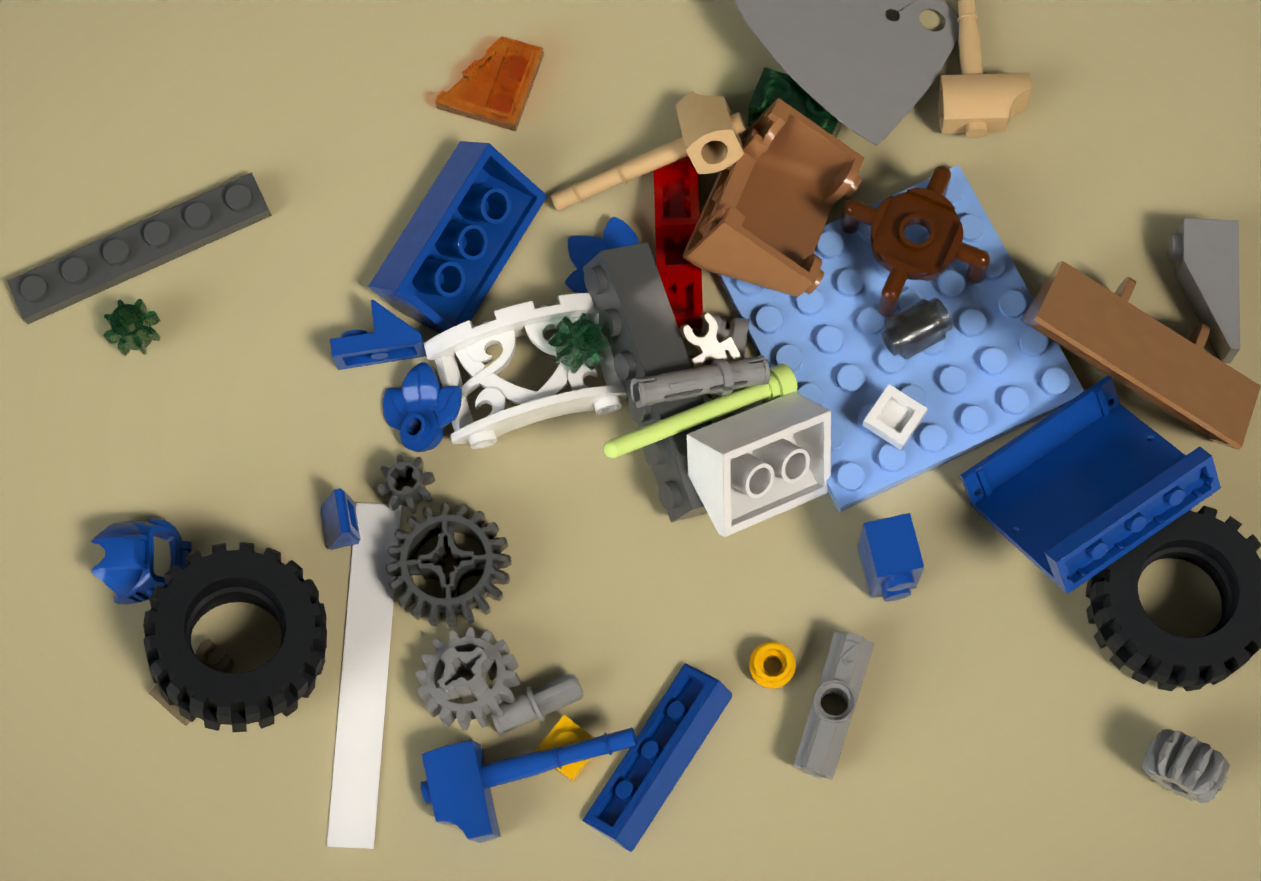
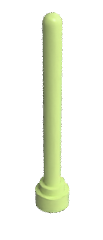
[604,363,798,458]

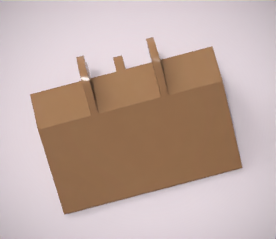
[1021,261,1261,450]

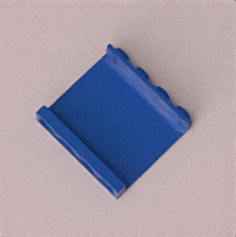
[960,375,1221,594]

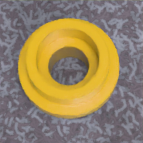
[749,641,796,689]

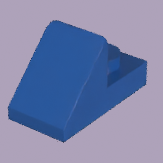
[330,300,427,370]

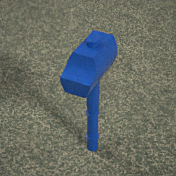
[421,728,637,843]

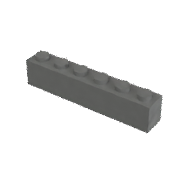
[582,242,712,523]

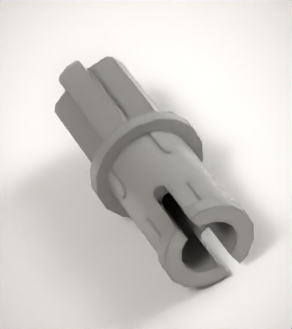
[490,674,583,736]

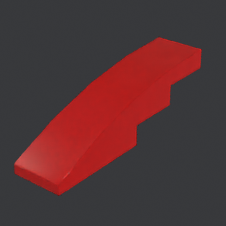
[653,156,703,329]

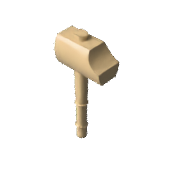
[938,0,1032,138]
[551,91,746,211]

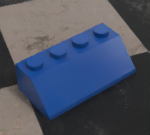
[368,141,547,333]

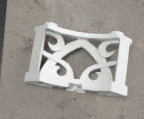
[423,293,627,449]

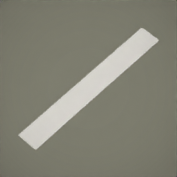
[327,503,402,849]

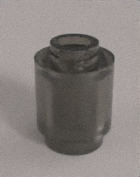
[881,298,953,360]

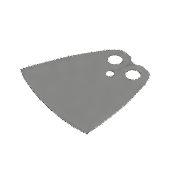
[734,0,959,146]

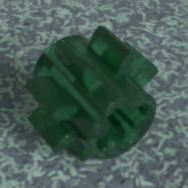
[103,299,161,356]
[548,313,609,374]

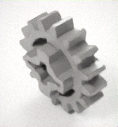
[416,627,520,730]

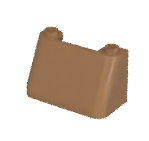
[683,98,864,297]

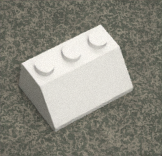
[687,392,831,537]

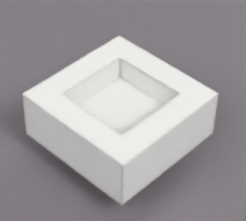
[862,384,928,450]

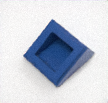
[321,488,361,550]

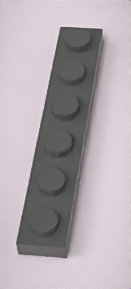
[7,172,272,324]

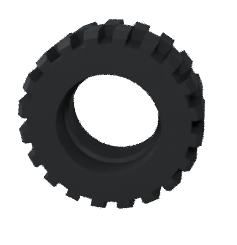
[1086,505,1261,691]
[143,542,327,733]

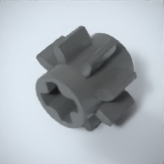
[377,454,435,514]

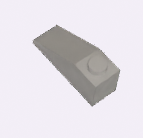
[1168,218,1240,364]

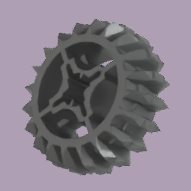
[386,503,512,628]

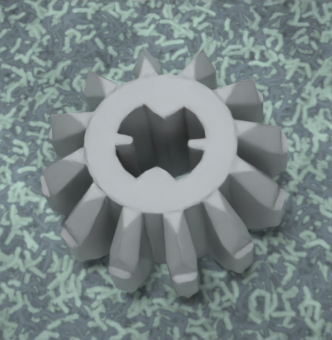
[1142,729,1230,803]

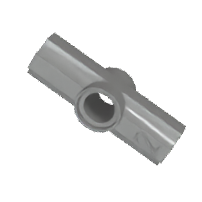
[793,631,874,780]

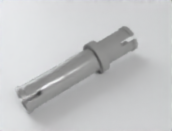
[630,355,770,408]

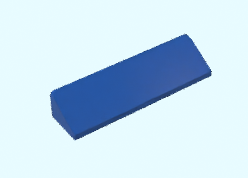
[582,663,732,852]

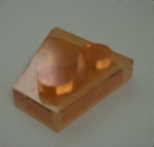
[435,36,544,132]

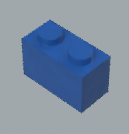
[858,513,924,602]

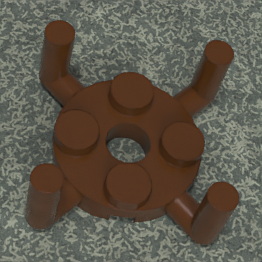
[841,166,990,317]

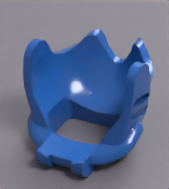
[91,518,192,604]

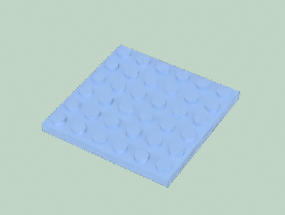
[719,165,1084,513]

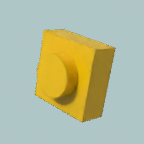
[535,715,594,783]

